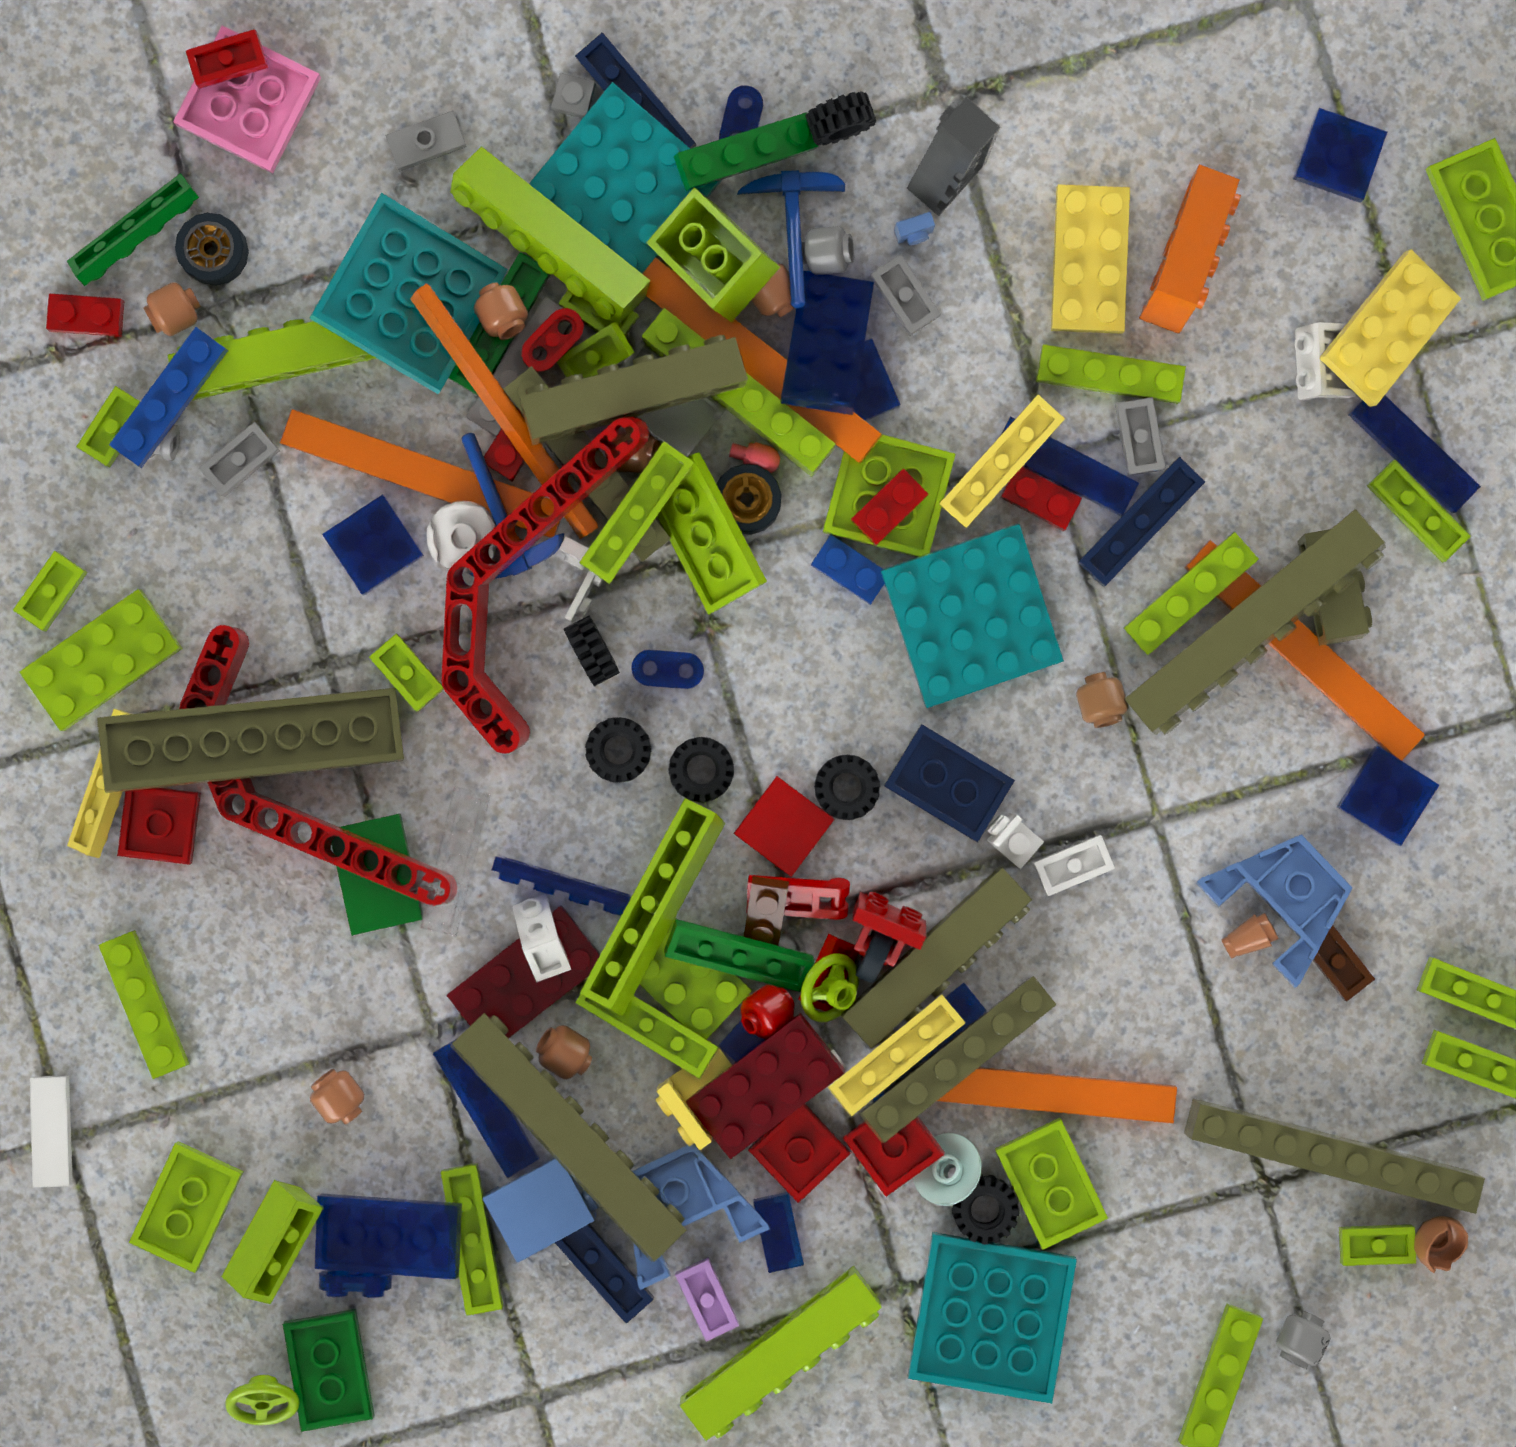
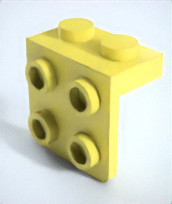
[655,1047,732,1151]

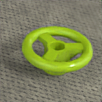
[801,953,859,1023]
[225,1375,299,1425]

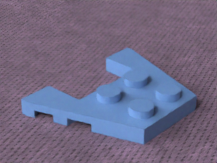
[1196,834,1352,988]
[632,1144,770,1290]

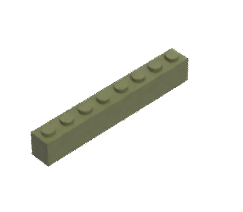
[1125,509,1386,735]
[451,1013,687,1262]
[1184,1098,1485,1214]

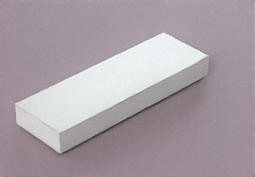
[30,1075,73,1188]

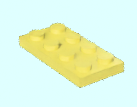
[1051,184,1130,334]
[1319,249,1461,407]

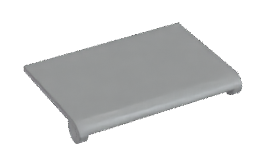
[619,340,726,457]

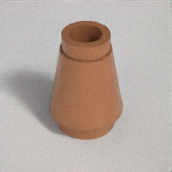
[1221,913,1279,959]

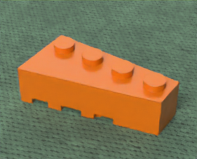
[1139,164,1241,334]

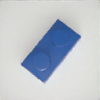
[811,534,884,605]

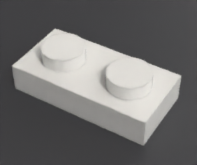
[1033,835,1115,896]

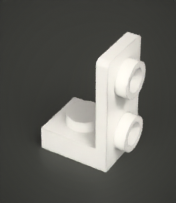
[559,537,603,623]
[986,813,1044,869]
[512,894,571,982]

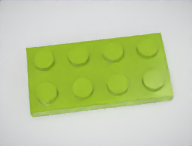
[1425,138,1516,301]
[657,452,767,615]
[19,589,183,731]

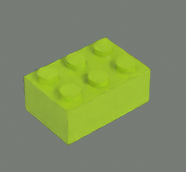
[646,187,780,322]

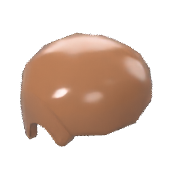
[1414,1216,1468,1273]

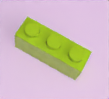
[221,1180,323,1304]

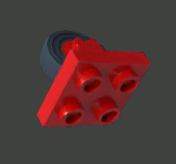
[852,891,926,983]

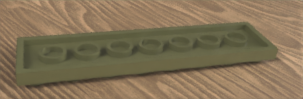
[97,688,404,793]

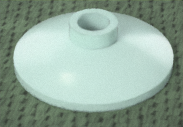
[913,1133,982,1206]

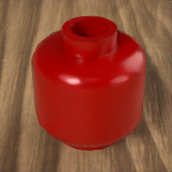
[741,984,795,1039]

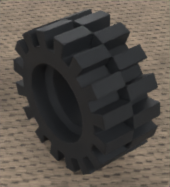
[805,91,876,146]
[564,615,620,686]
[585,717,652,783]
[668,737,734,802]
[814,755,880,820]
[951,1174,1019,1245]

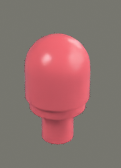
[729,442,780,473]

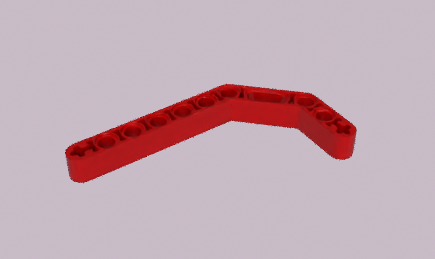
[441,417,649,754]
[179,625,458,906]

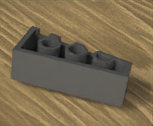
[907,97,1000,216]

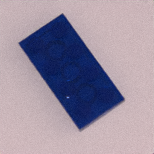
[781,271,874,415]
[314,1193,462,1280]

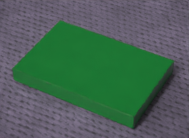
[331,813,424,936]
[282,1309,375,1432]

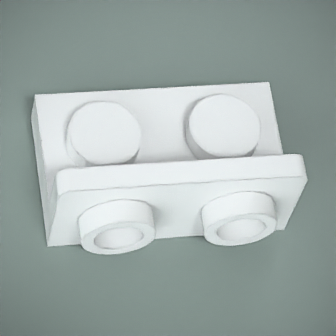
[1295,322,1356,400]

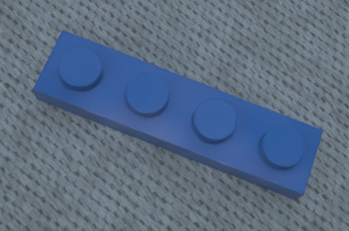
[109,327,228,468]

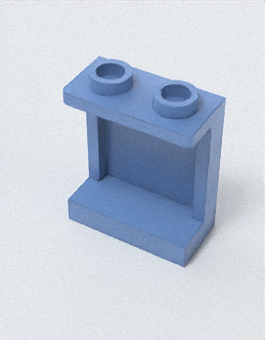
[482,1158,599,1263]

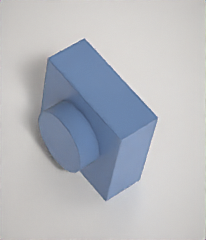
[894,211,935,246]

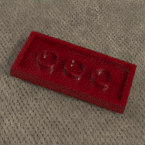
[446,905,600,1039]
[686,1013,846,1160]

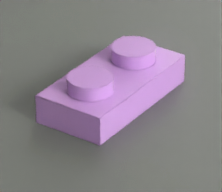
[675,1257,739,1341]

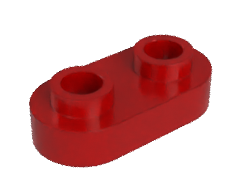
[521,308,584,372]

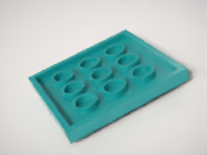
[529,82,722,273]
[309,193,508,394]
[880,523,1064,708]
[907,1232,1077,1404]

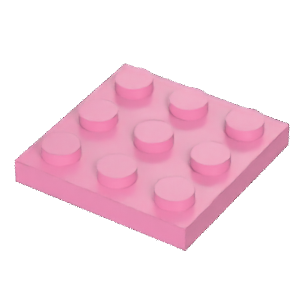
[173,26,321,174]

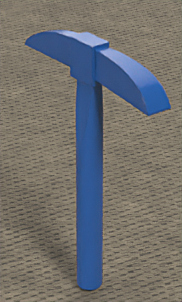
[737,170,845,309]
[461,433,564,579]

